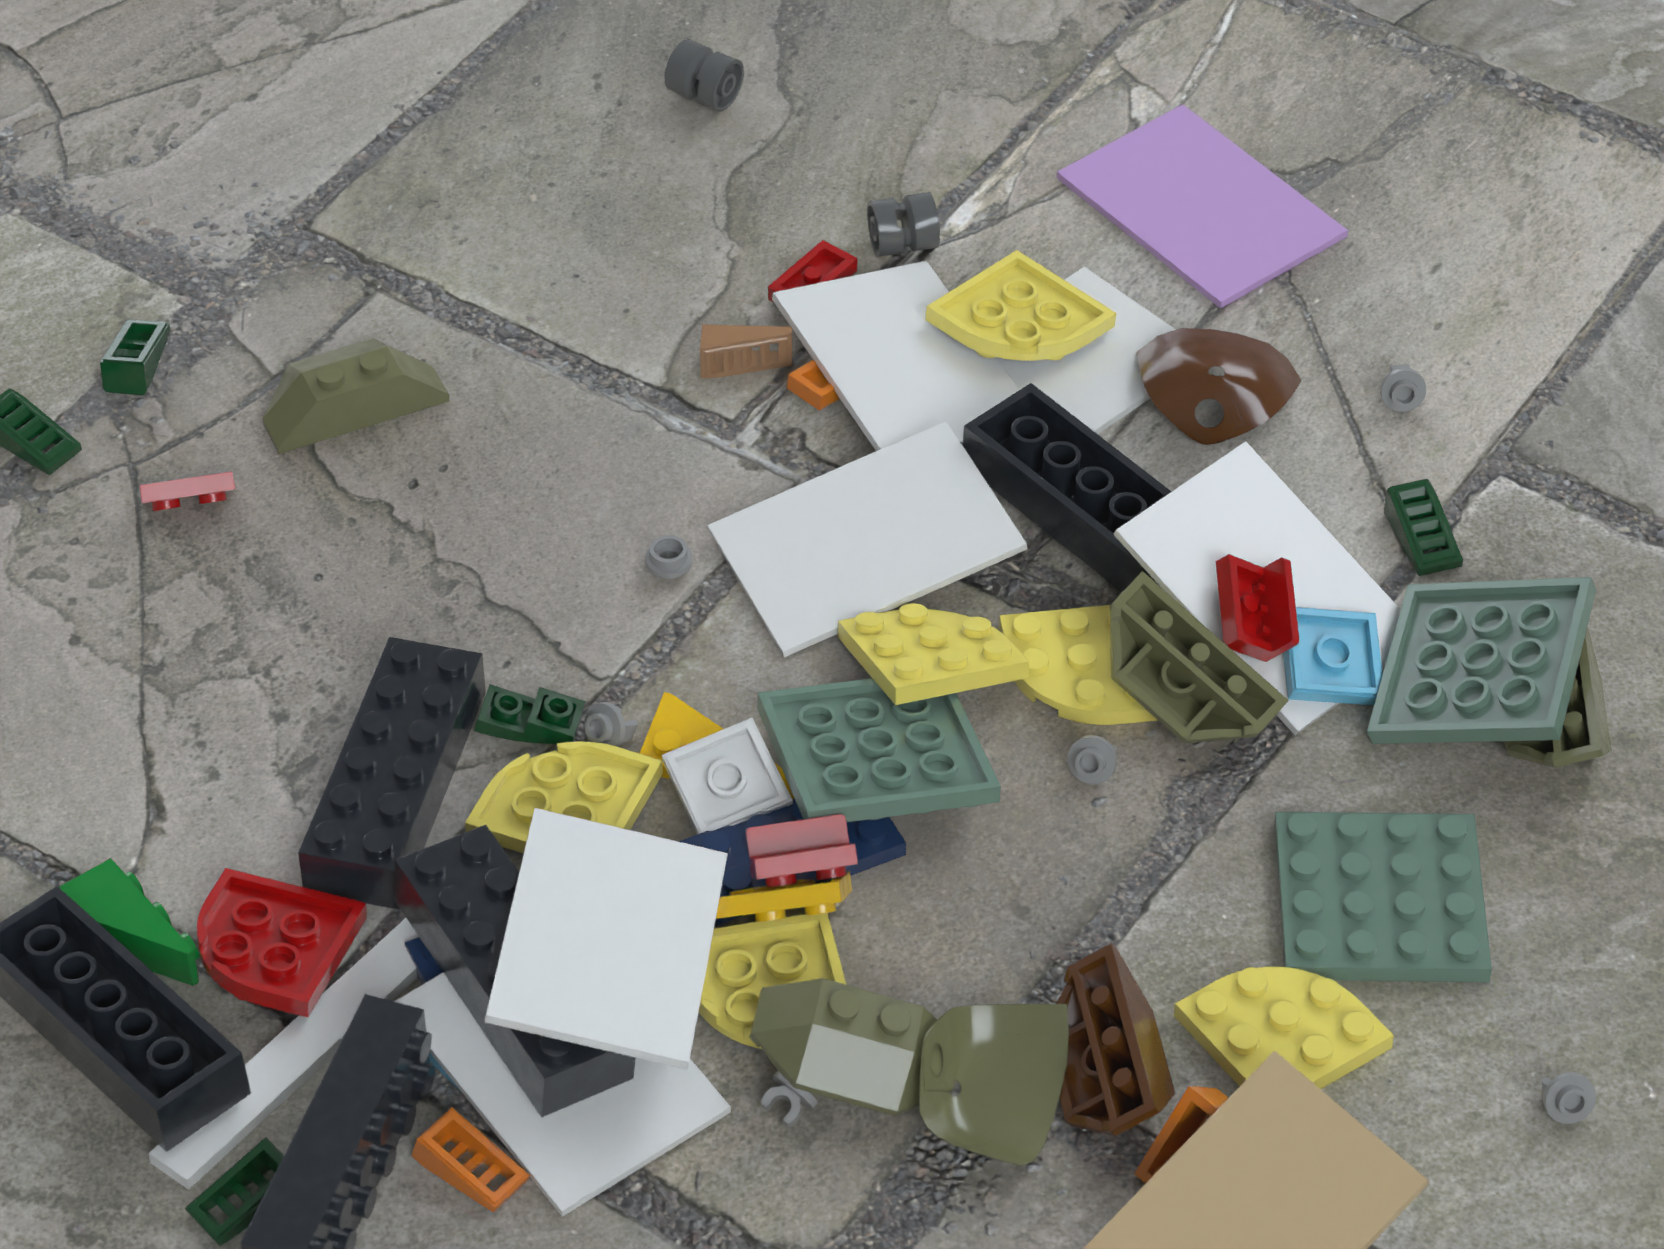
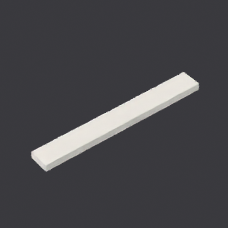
[149,918,419,1190]

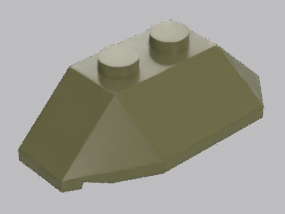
[263,338,450,454]
[1110,571,1289,743]
[1505,626,1612,768]
[750,978,959,1116]

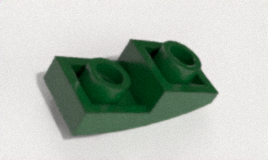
[474,684,586,744]

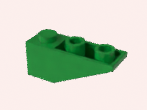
[59,858,200,986]

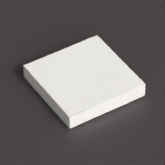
[662,718,793,834]

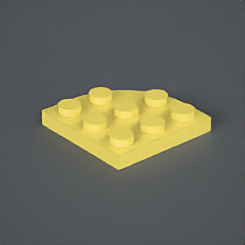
[925,250,1116,361]
[838,603,1029,705]
[999,605,1158,725]
[465,741,663,854]
[699,913,846,1049]
[1174,967,1394,1089]

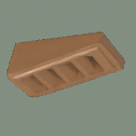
[700,324,793,378]

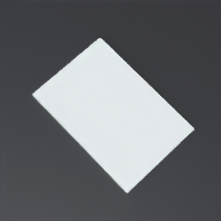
[772,261,1020,451]
[997,267,1176,434]
[707,421,1027,657]
[1114,441,1401,735]
[484,808,728,1069]
[394,973,731,1217]

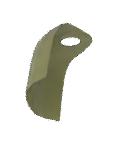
[919,1004,1069,1166]

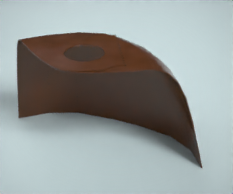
[1137,328,1302,445]

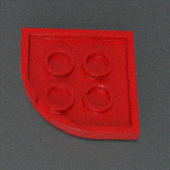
[197,868,367,1018]

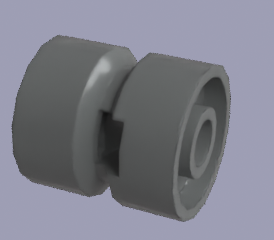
[664,39,744,111]
[867,192,940,257]

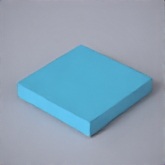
[1283,607,1383,705]

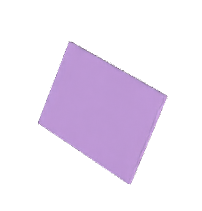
[1057,104,1348,309]

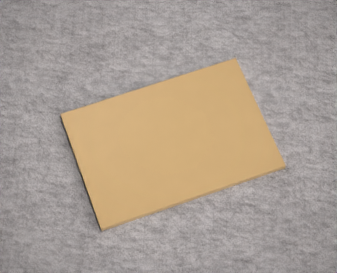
[1083,1051,1429,1249]

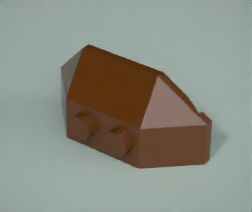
[1056,943,1175,1136]

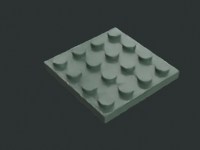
[1367,577,1596,744]
[757,678,1001,822]
[1274,812,1492,982]

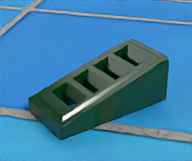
[100,319,170,395]
[0,388,82,476]
[1384,479,1463,576]
[185,1137,284,1246]

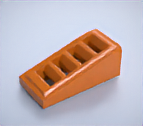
[411,1107,530,1213]

